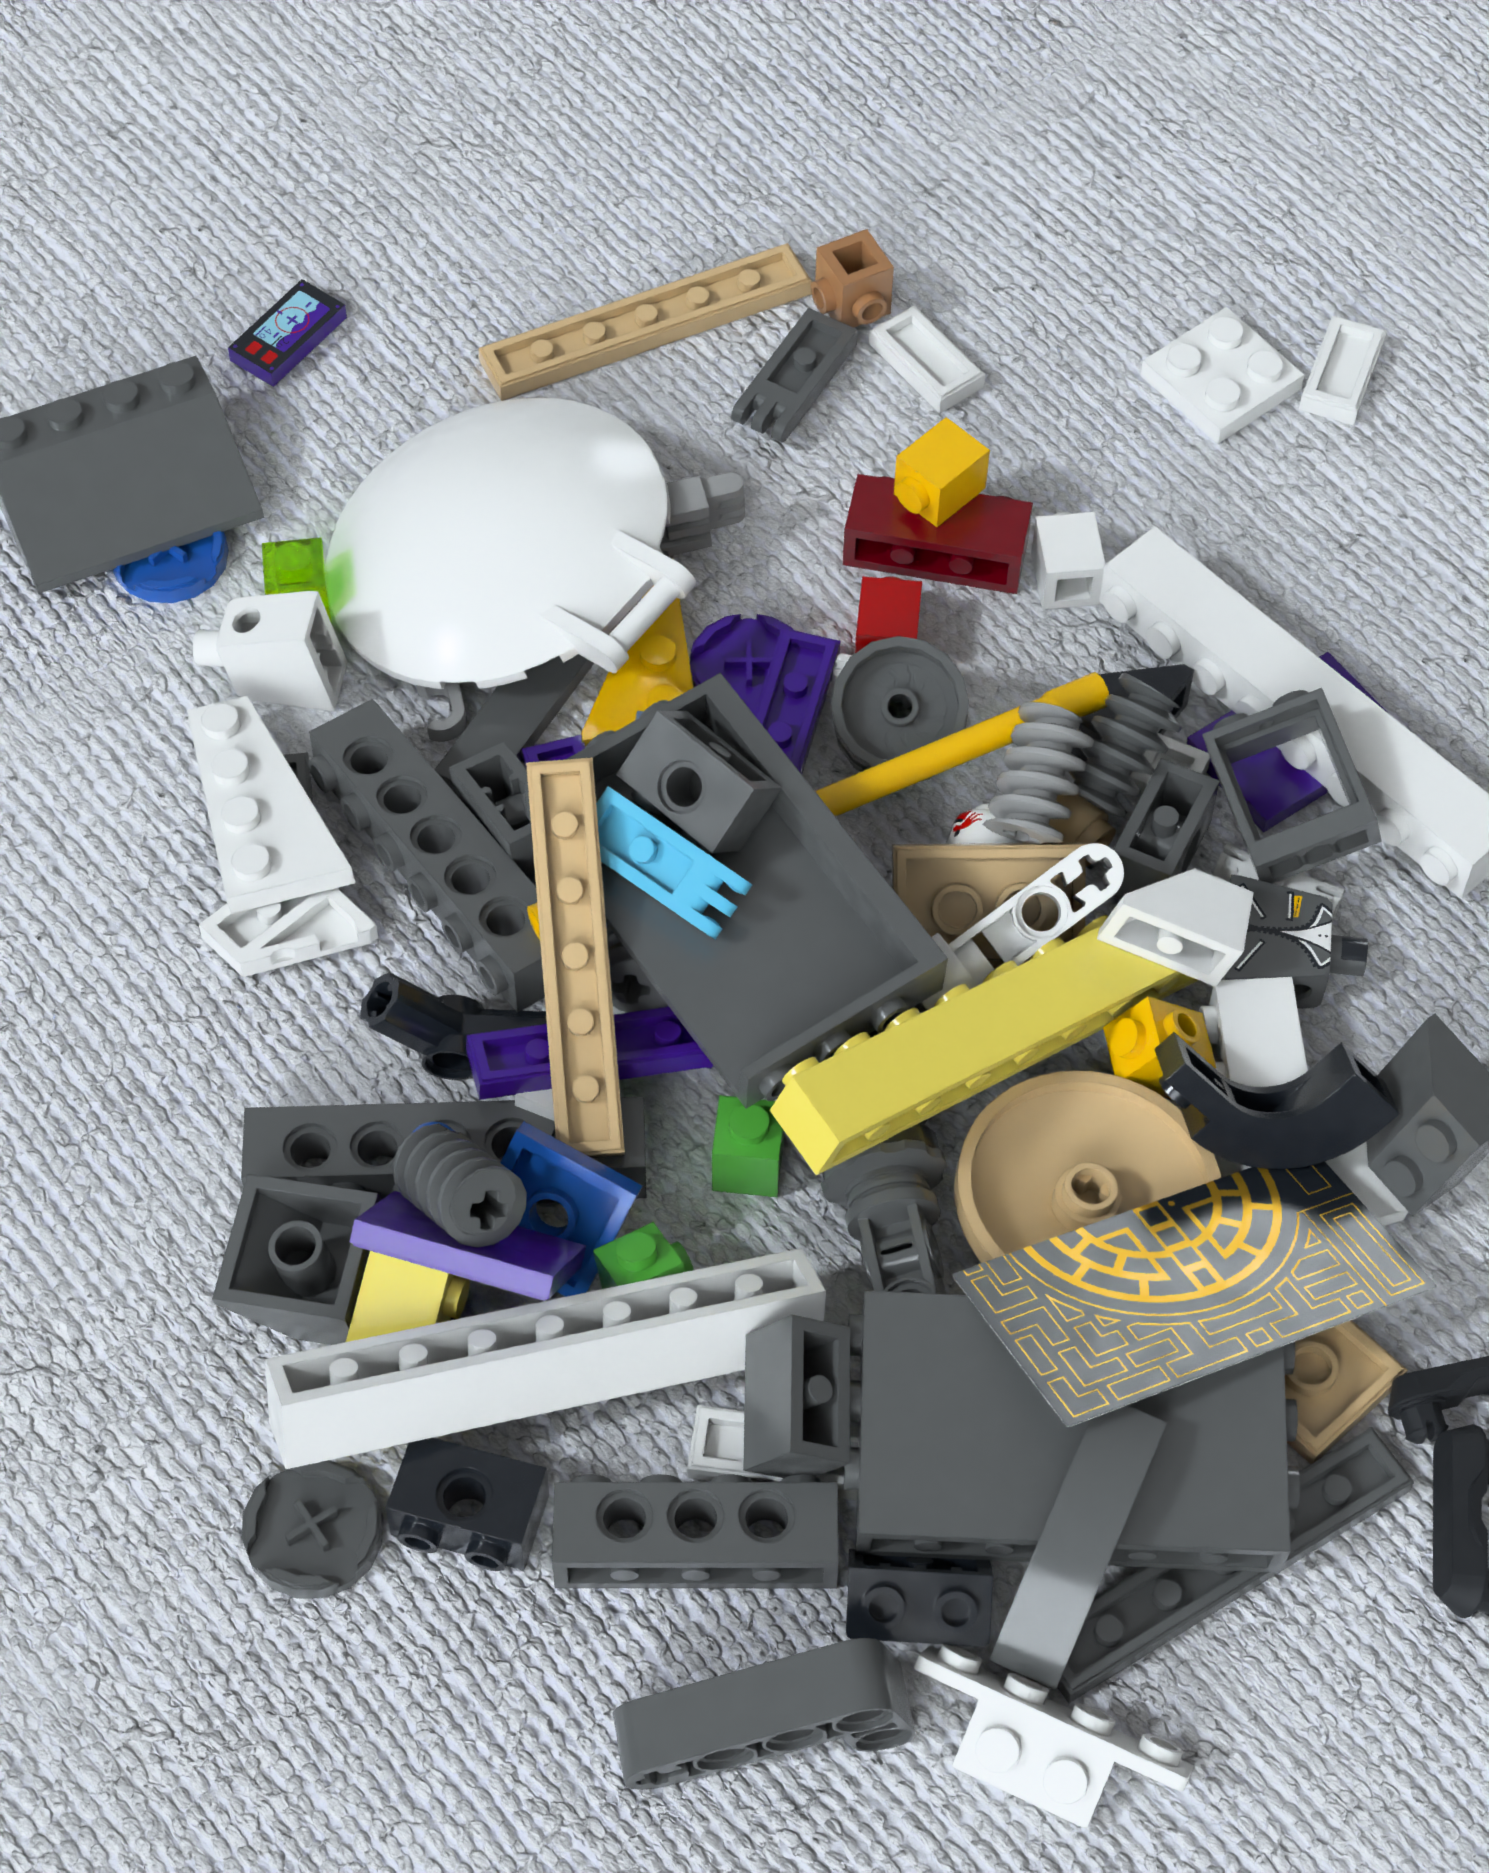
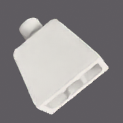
[193,591,348,711]

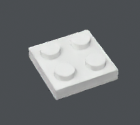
[1140,307,1304,444]

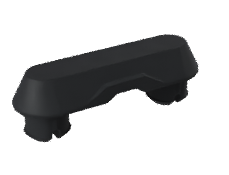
[1388,1356,1489,1444]
[1433,1424,1489,1618]

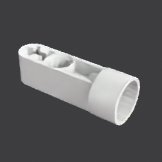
[921,843,1124,1011]

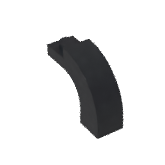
[1154,1032,1400,1169]

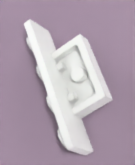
[914,1644,1194,1829]

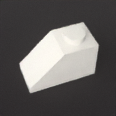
[1097,868,1254,987]

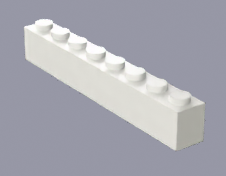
[1099,526,1489,899]
[265,1248,826,1469]

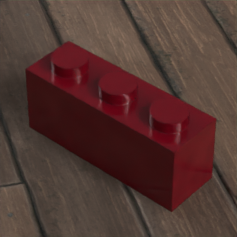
[843,474,1033,594]

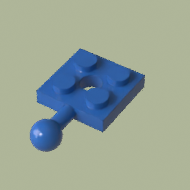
[411,1121,643,1297]

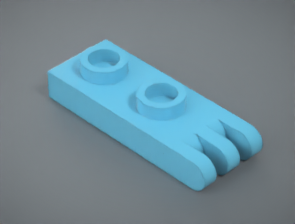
[596,786,753,940]

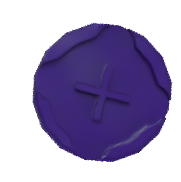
[690,614,794,714]

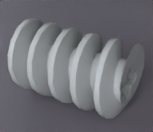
[982,702,1094,844]

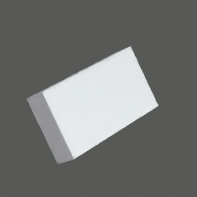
[869,305,985,414]
[1299,315,1387,425]

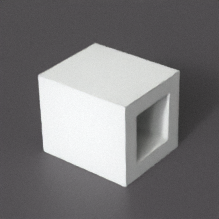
[1031,512,1105,610]

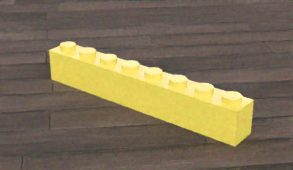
[770,915,1199,1176]

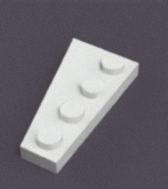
[187,696,356,914]

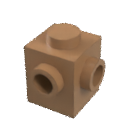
[811,229,894,328]

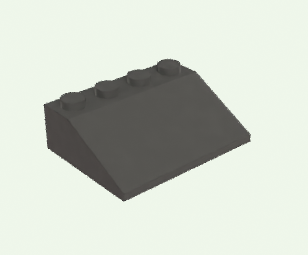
[0,356,264,594]

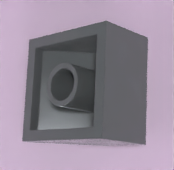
[1366,1013,1489,1216]
[212,1174,381,1345]

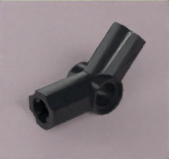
[360,972,547,1080]

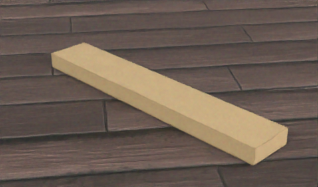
[478,243,812,401]
[526,758,625,1158]

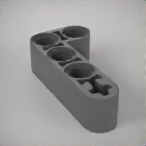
[613,1638,916,1790]

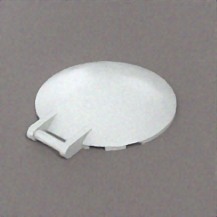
[325,398,697,689]

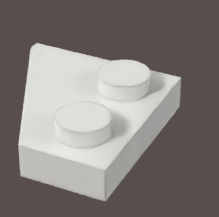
[199,888,378,977]

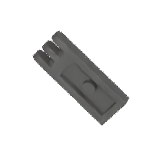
[731,308,858,443]

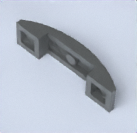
[989,1405,1168,1690]

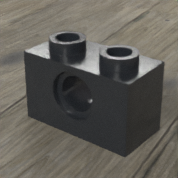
[385,1438,549,1571]

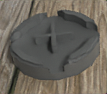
[241,1460,383,1599]

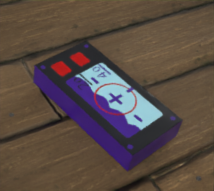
[228,279,347,387]

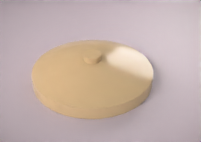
[954,1070,1221,1263]

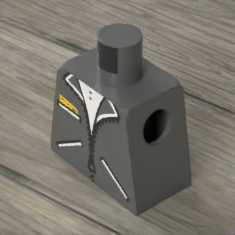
[1221,875,1368,1009]

